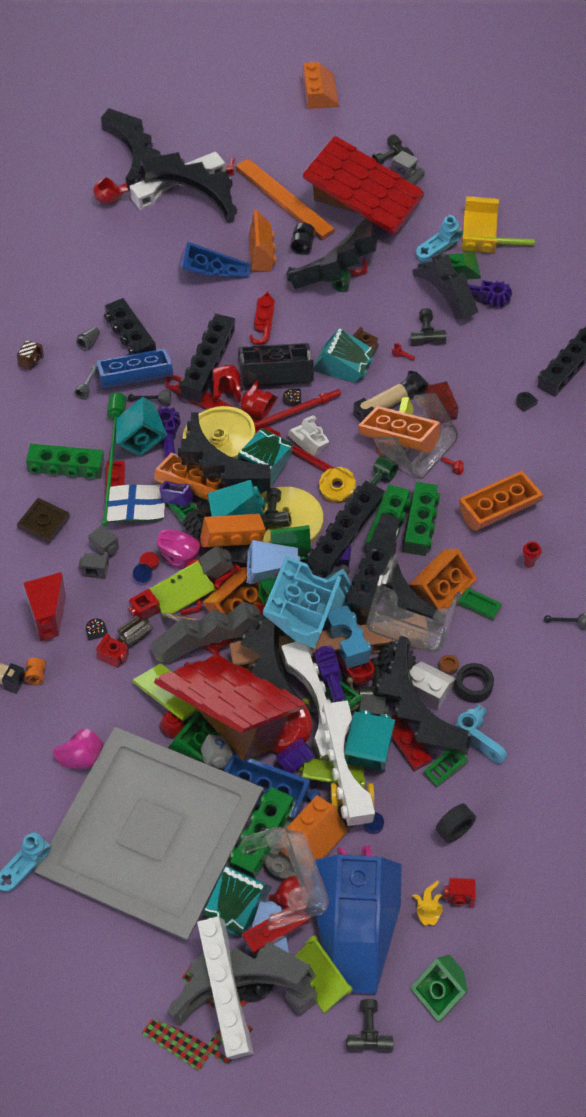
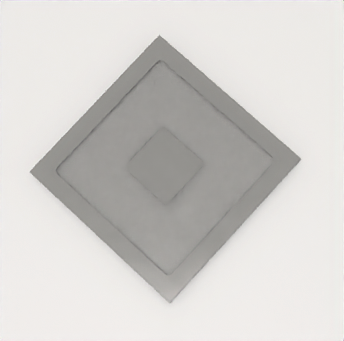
[35,727,264,941]

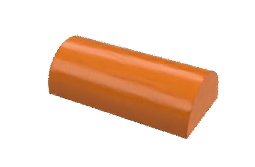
[358,406,440,453]
[154,453,225,501]
[459,471,543,531]

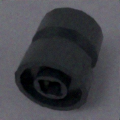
[290,222,316,255]

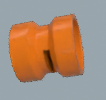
[24,658,46,685]

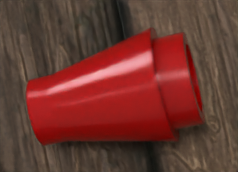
[523,541,542,568]

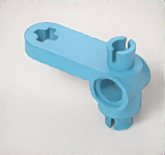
[416,215,463,262]
[454,705,508,764]
[0,832,52,893]

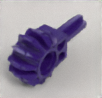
[468,280,512,308]
[157,406,181,457]
[315,645,345,702]

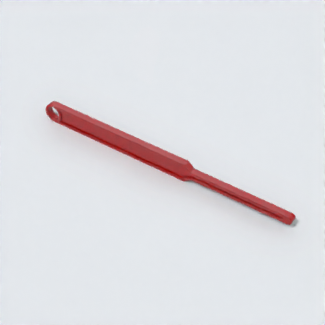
[166,375,334,472]

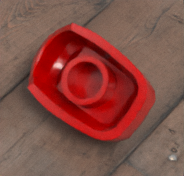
[337,654,375,686]

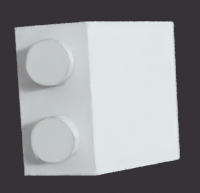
[410,661,456,710]

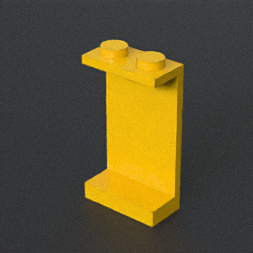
[462,196,499,254]

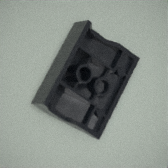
[239,343,314,387]

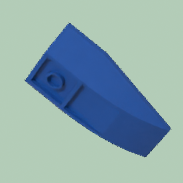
[313,854,402,994]

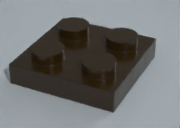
[17,498,70,543]

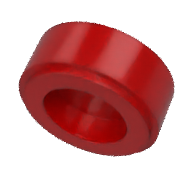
[140,552,159,571]

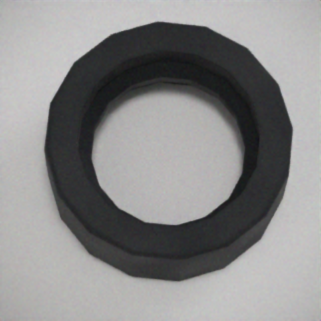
[455,663,494,703]
[435,803,476,843]

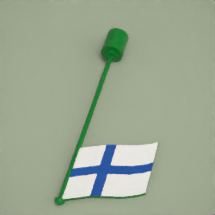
[101,392,165,526]

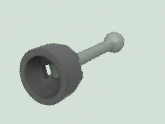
[74,365,98,400]

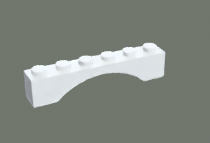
[130,151,226,210]
[280,641,346,761]
[319,701,375,826]
[197,916,254,1060]

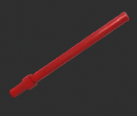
[254,389,341,429]

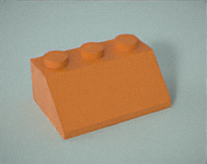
[303,62,339,109]
[249,210,276,272]
[199,514,266,547]
[408,549,477,612]
[202,567,264,614]
[277,795,348,873]

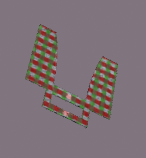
[142,965,253,1071]

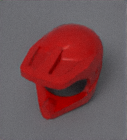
[213,365,241,403]
[240,380,278,419]

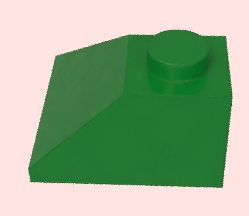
[442,252,481,280]
[410,954,468,1022]

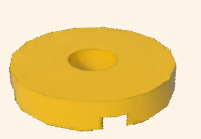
[319,467,356,503]

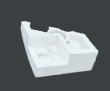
[287,415,329,456]

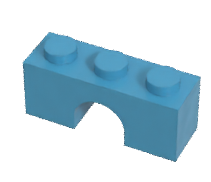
[325,605,372,669]

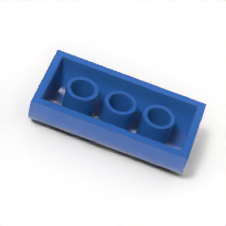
[96,348,173,389]
[224,752,310,820]

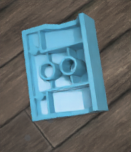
[262,556,341,648]

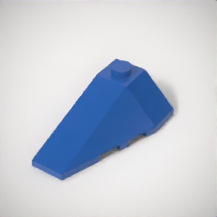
[179,242,251,278]

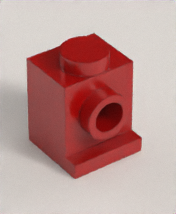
[128,589,160,621]
[96,633,129,668]
[444,878,476,908]

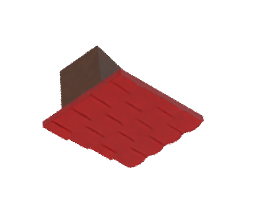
[303,135,424,235]
[154,655,306,761]

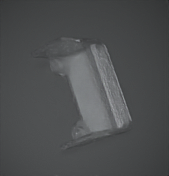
[374,393,458,479]
[366,568,462,653]
[241,827,329,930]

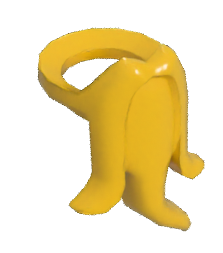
[412,880,443,926]

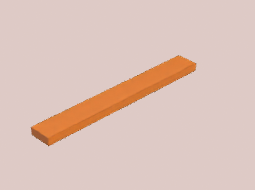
[236,158,335,240]

